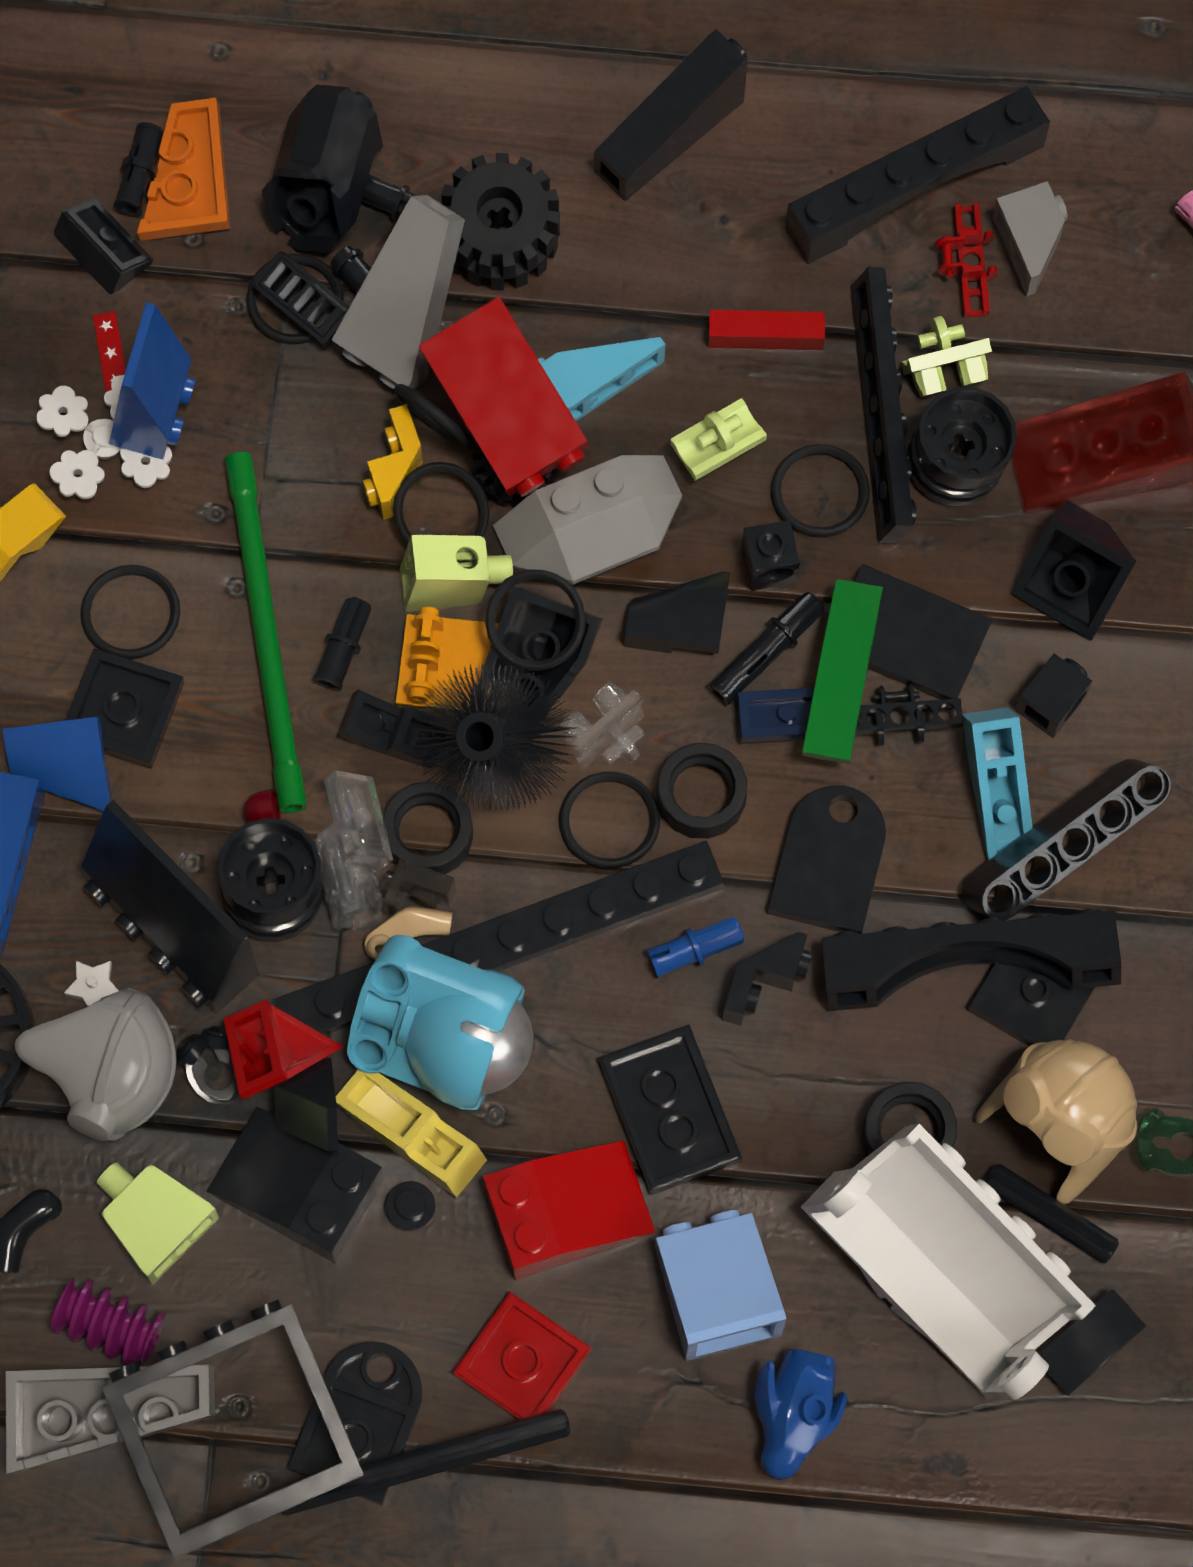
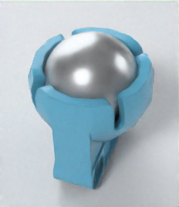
[347,935,533,1110]

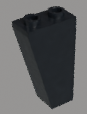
[594,29,748,201]

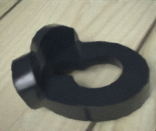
[176,1026,239,1105]

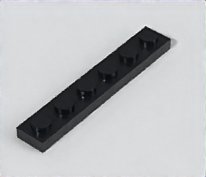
[851,267,917,543]

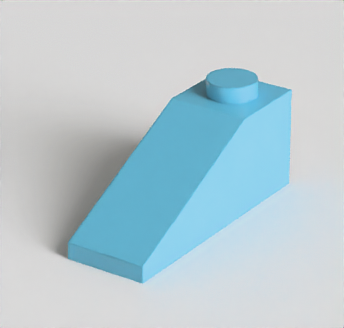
[538,337,665,421]
[962,707,1033,862]

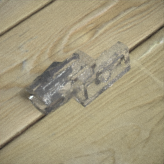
[315,770,393,932]

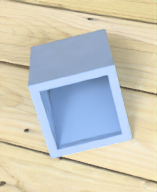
[655,1210,786,1361]

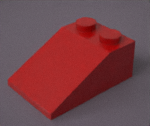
[483,1140,656,1280]

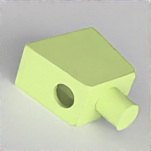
[400,535,513,612]
[97,1162,219,1285]

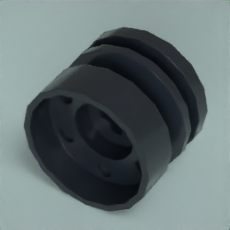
[907,387,1017,506]
[218,818,323,942]

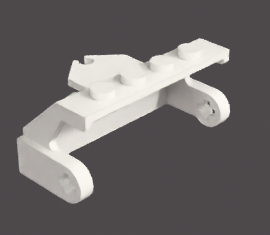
[801,1124,1096,1400]

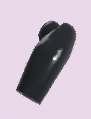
[0,1189,62,1273]

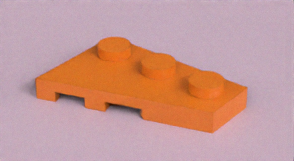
[137,98,230,241]

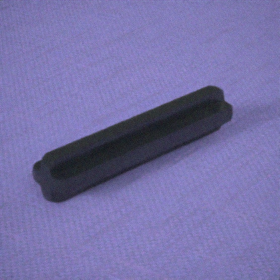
[985,1164,1119,1263]

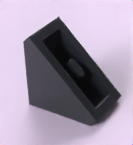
[274,1058,338,1151]

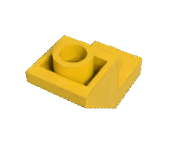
[362,404,423,520]
[0,484,66,582]

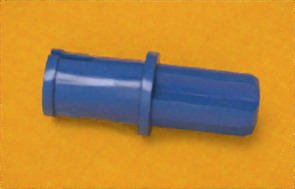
[647,917,745,978]

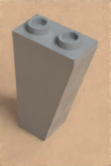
[332,195,465,389]

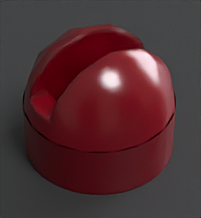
[243,789,281,822]

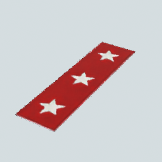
[92,311,126,392]

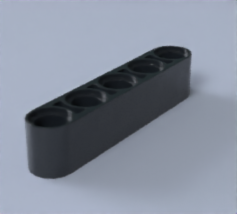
[963,759,1171,920]

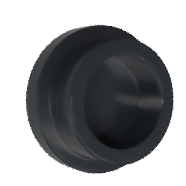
[386,1181,436,1231]

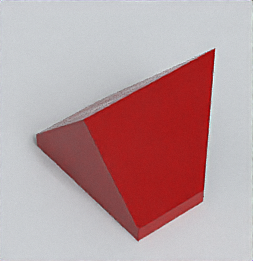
[223,999,344,1099]

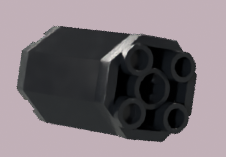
[262,84,383,253]

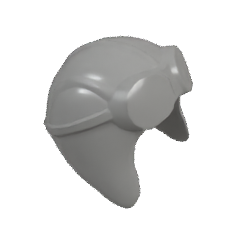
[15,988,176,1141]

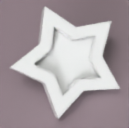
[64,961,119,1007]

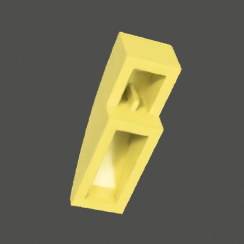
[336,1069,487,1198]

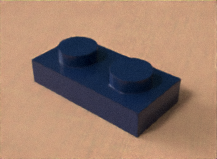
[738,688,814,743]

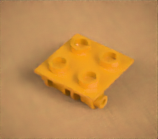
[396,607,499,712]

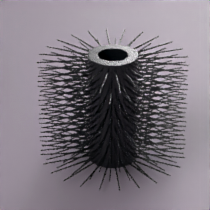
[411,664,578,810]

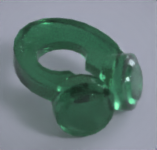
[1135,1108,1193,1176]

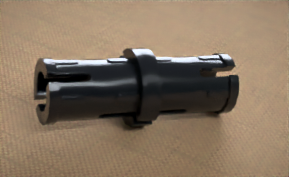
[114,122,164,216]

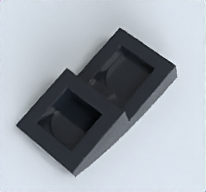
[337,689,447,768]
[1039,1289,1147,1396]

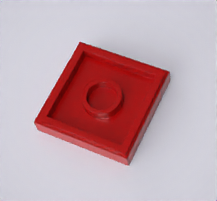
[453,1291,592,1421]

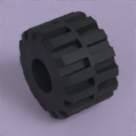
[441,153,560,290]

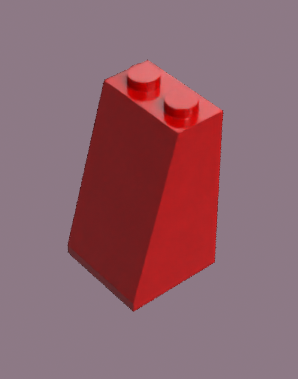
[418,296,590,497]

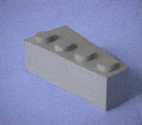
[6,1364,215,1474]

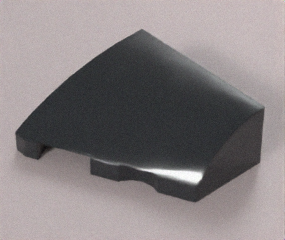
[625,571,730,654]

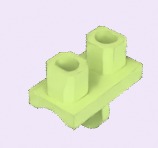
[901,316,992,397]
[670,398,767,481]

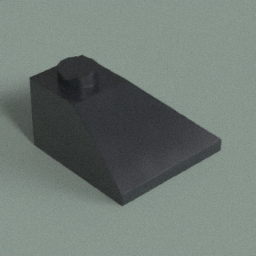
[1011,500,1137,640]

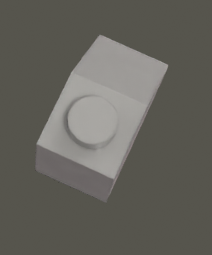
[992,181,1068,297]

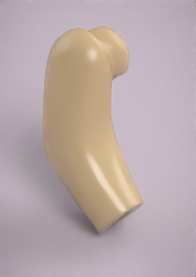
[365,905,453,960]

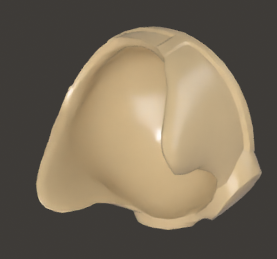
[975,1039,1137,1204]

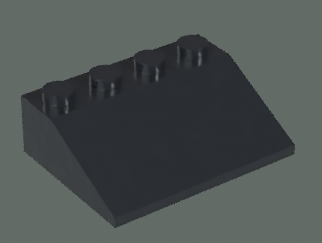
[81,800,259,1014]

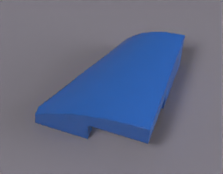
[3,717,112,812]

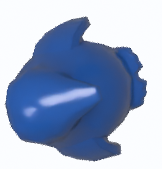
[754,1349,847,1480]

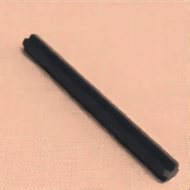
[279,1409,571,1516]

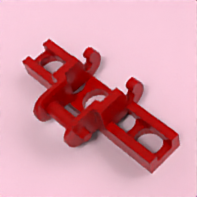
[935,203,997,318]

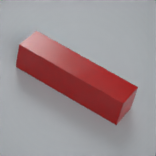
[708,310,825,350]

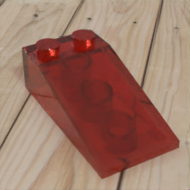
[1013,371,1193,514]

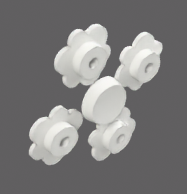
[37,375,172,499]

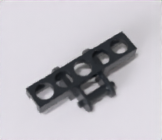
[855,683,963,746]

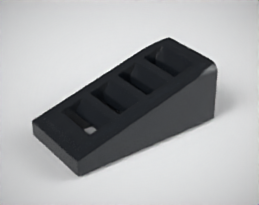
[253,251,350,348]

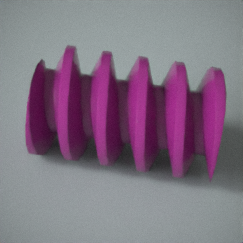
[51,1278,165,1367]

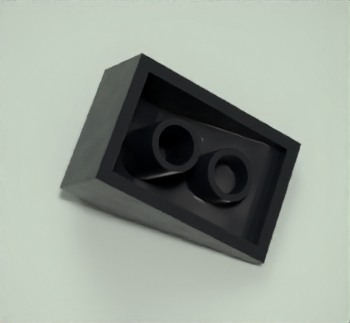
[207,1107,384,1264]

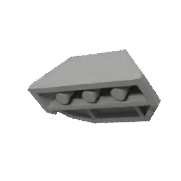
[493,455,682,585]

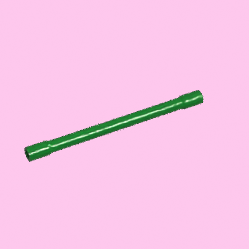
[224,452,307,813]

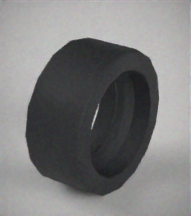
[657,743,747,839]
[381,781,474,878]
[862,1082,957,1156]

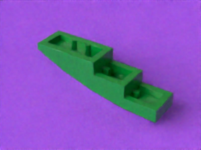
[803,579,883,764]

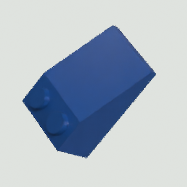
[109,302,196,460]

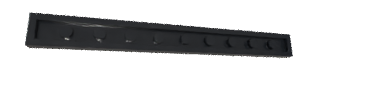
[269,840,724,1035]

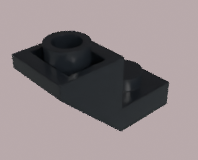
[722,932,813,1026]

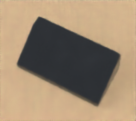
[54,198,154,295]

